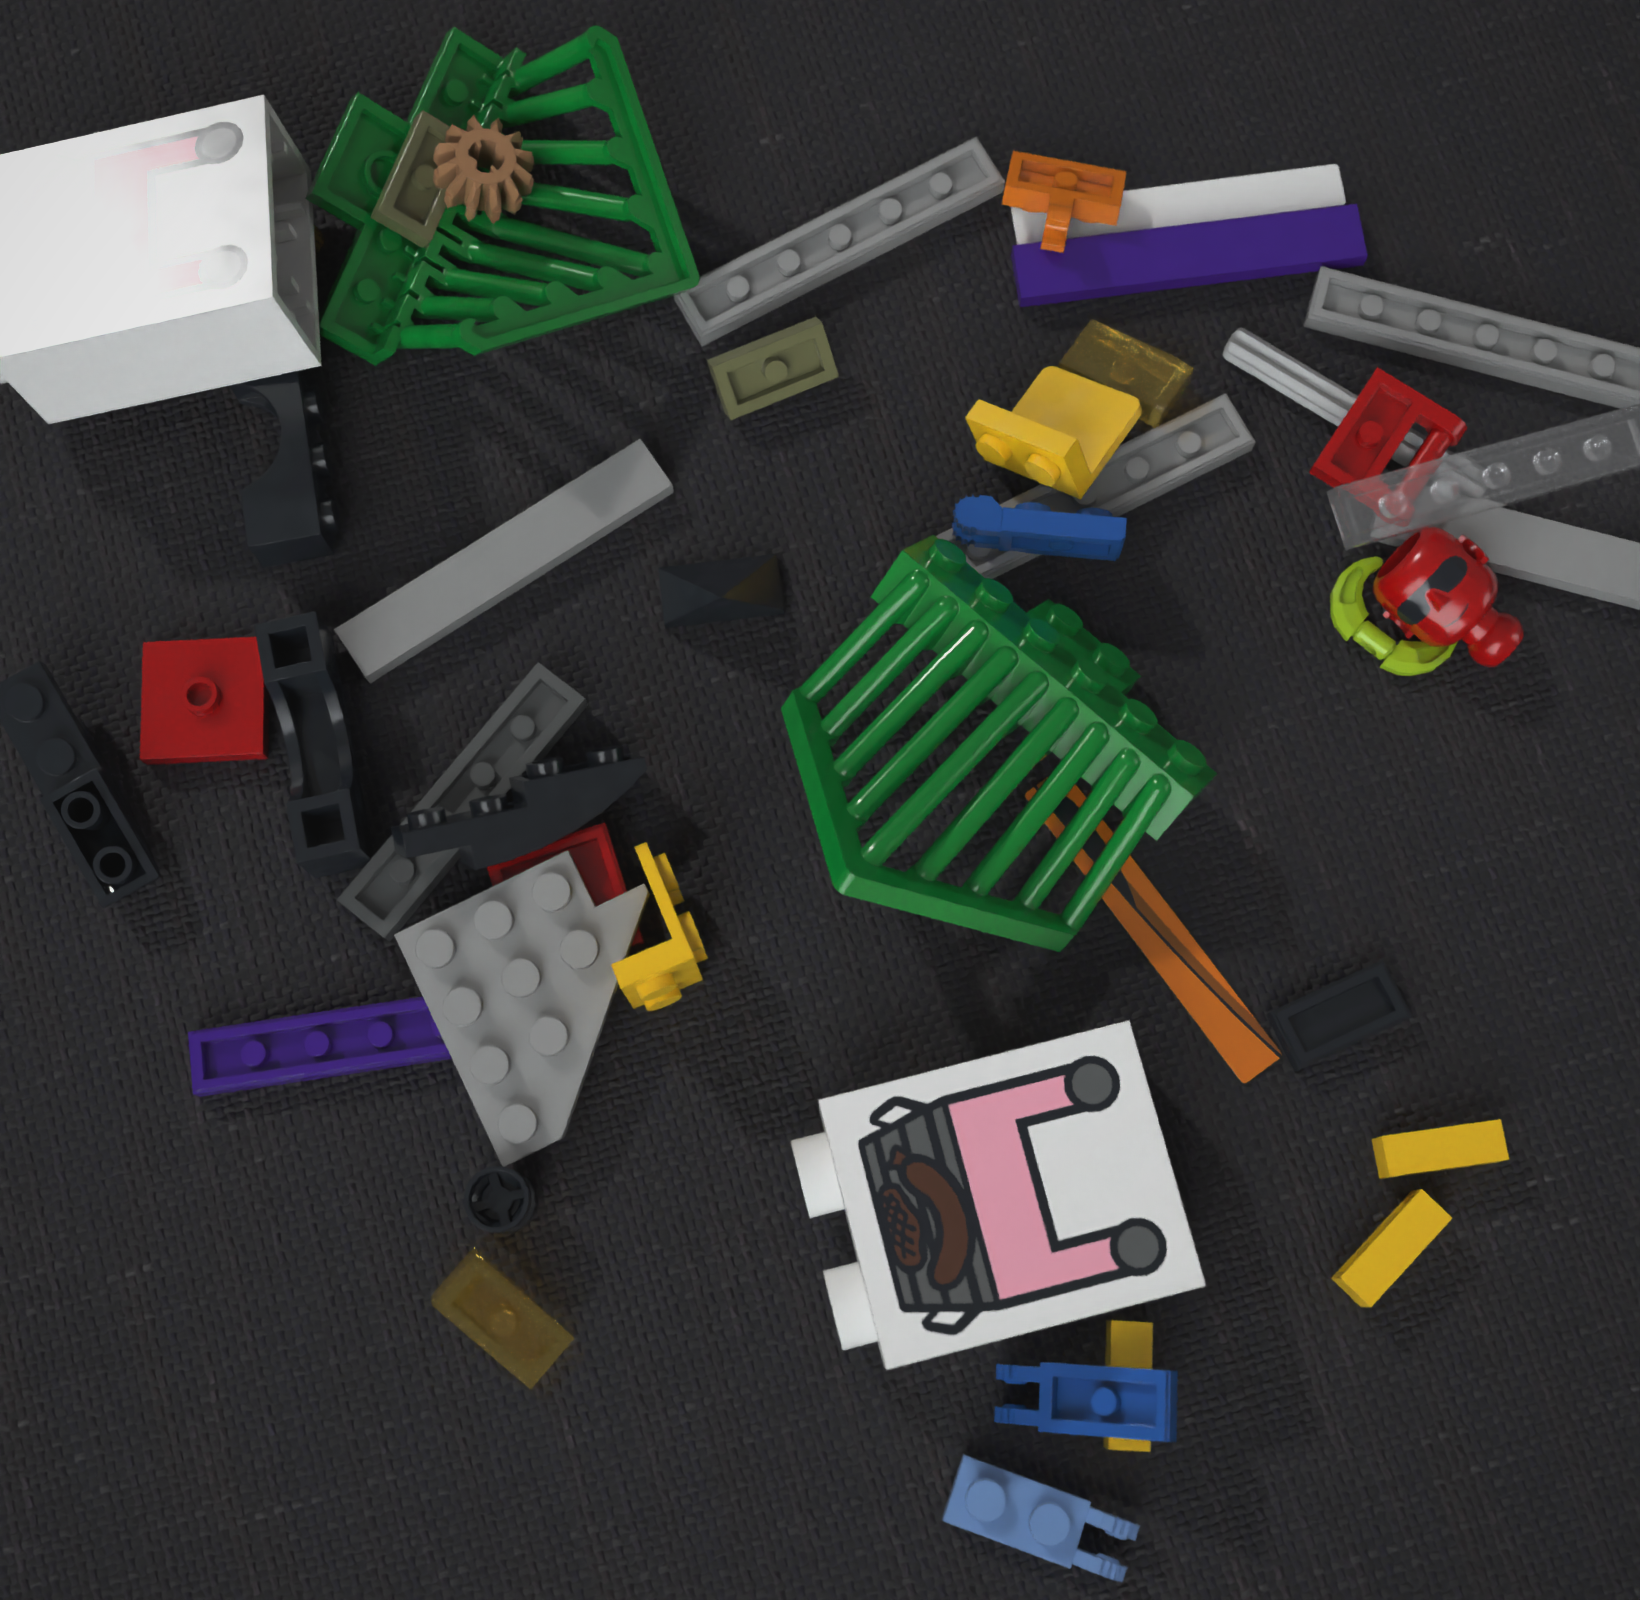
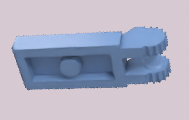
[942,1454,1140,1582]

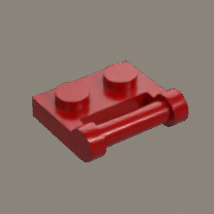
[1309,367,1467,530]

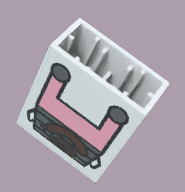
[0,94,321,424]
[791,1020,1206,1370]

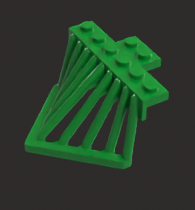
[305,26,700,366]
[781,535,1217,952]

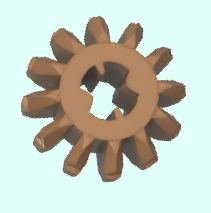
[433,115,534,224]

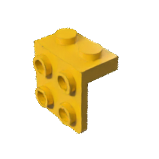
[965,366,1142,500]
[611,842,708,1011]

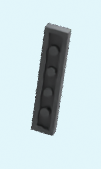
[337,662,588,942]

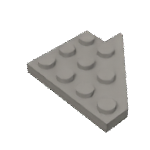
[394,850,650,1167]

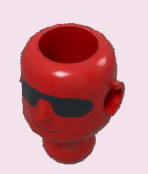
[1373,527,1524,667]

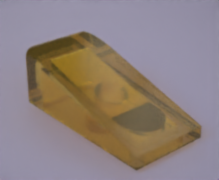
[1058,319,1195,428]
[431,1247,574,1389]

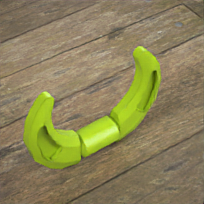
[1330,557,1458,676]

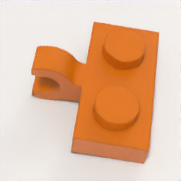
[1002,151,1127,253]

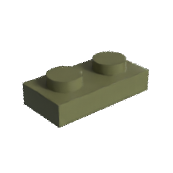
[370,110,450,248]
[707,317,839,420]

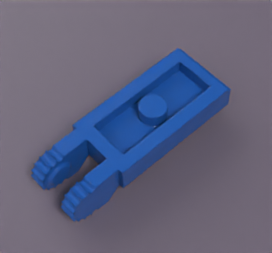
[952,495,1127,561]
[994,1362,1178,1442]

